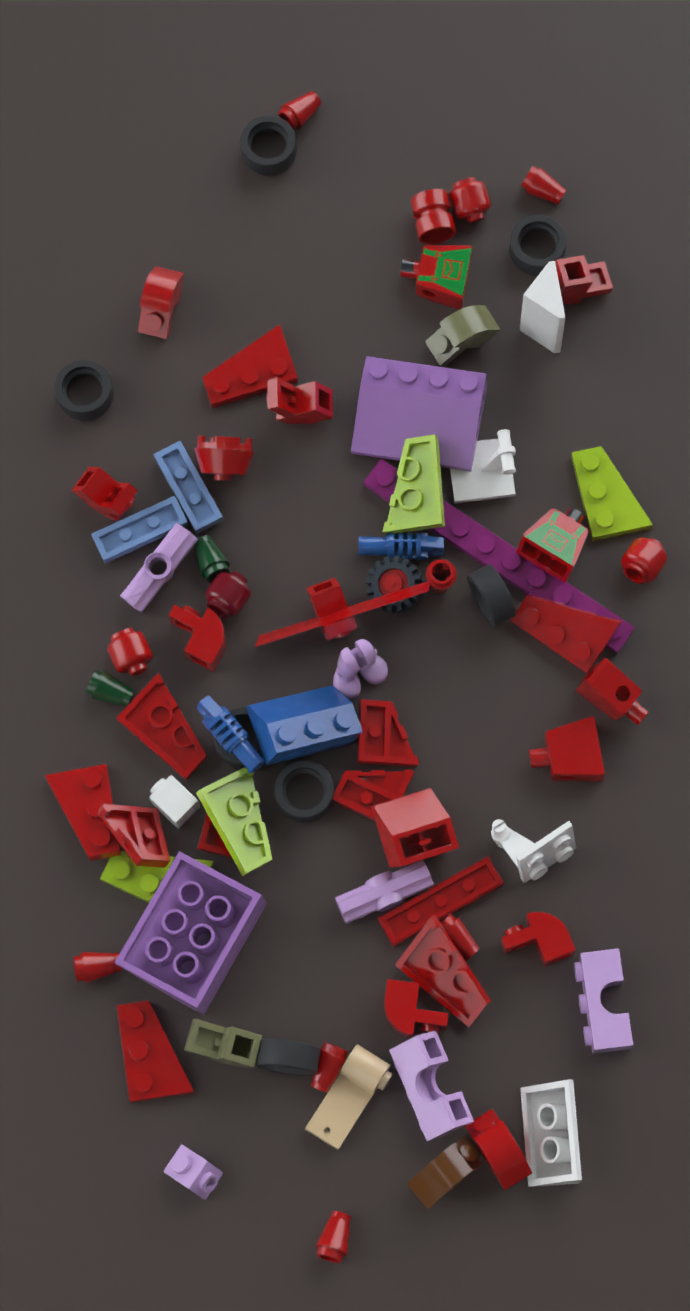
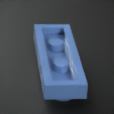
[153,441,223,534]
[91,496,189,564]

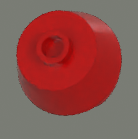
[194,436,255,481]

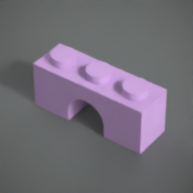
[574,948,633,1054]
[389,1031,474,1141]

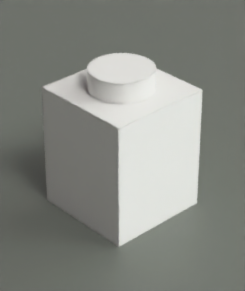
[149,775,200,829]

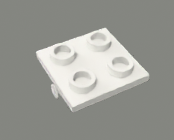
[450,429,516,503]
[491,819,576,883]

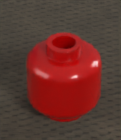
[448,177,491,224]
[621,537,667,584]
[107,628,153,677]

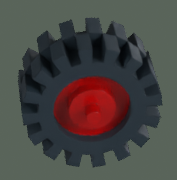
[366,556,424,614]

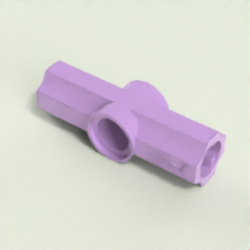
[120,523,198,613]
[335,860,434,924]

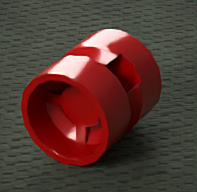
[410,189,456,244]

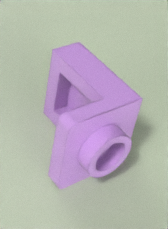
[163,1144,223,1200]

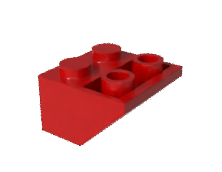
[371,788,459,868]

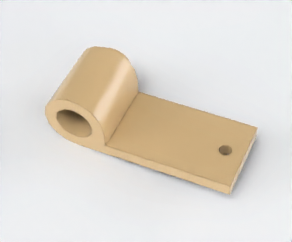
[305,1044,393,1150]

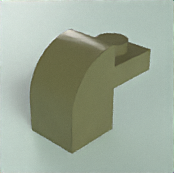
[425,305,500,366]
[184,1019,262,1068]

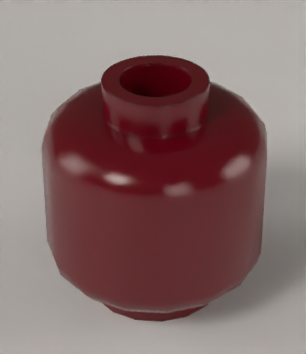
[205,571,251,619]

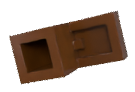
[407,1136,486,1209]

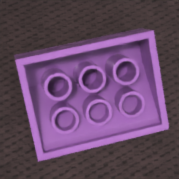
[351,356,487,472]
[115,851,267,1015]

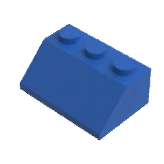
[246,685,363,766]

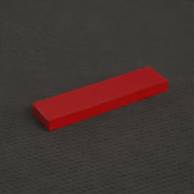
[377,856,504,947]

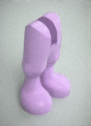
[333,639,388,700]

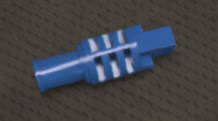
[358,533,444,560]
[197,695,265,774]

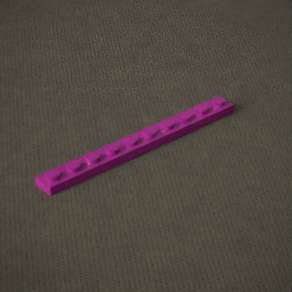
[364,459,635,655]

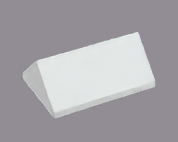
[520,261,565,353]
[520,1079,582,1187]

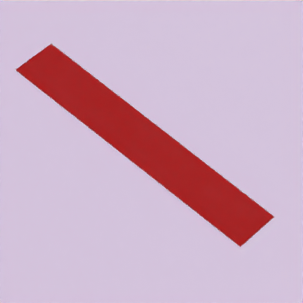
[255,581,430,647]

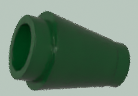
[194,535,230,583]
[85,670,134,707]

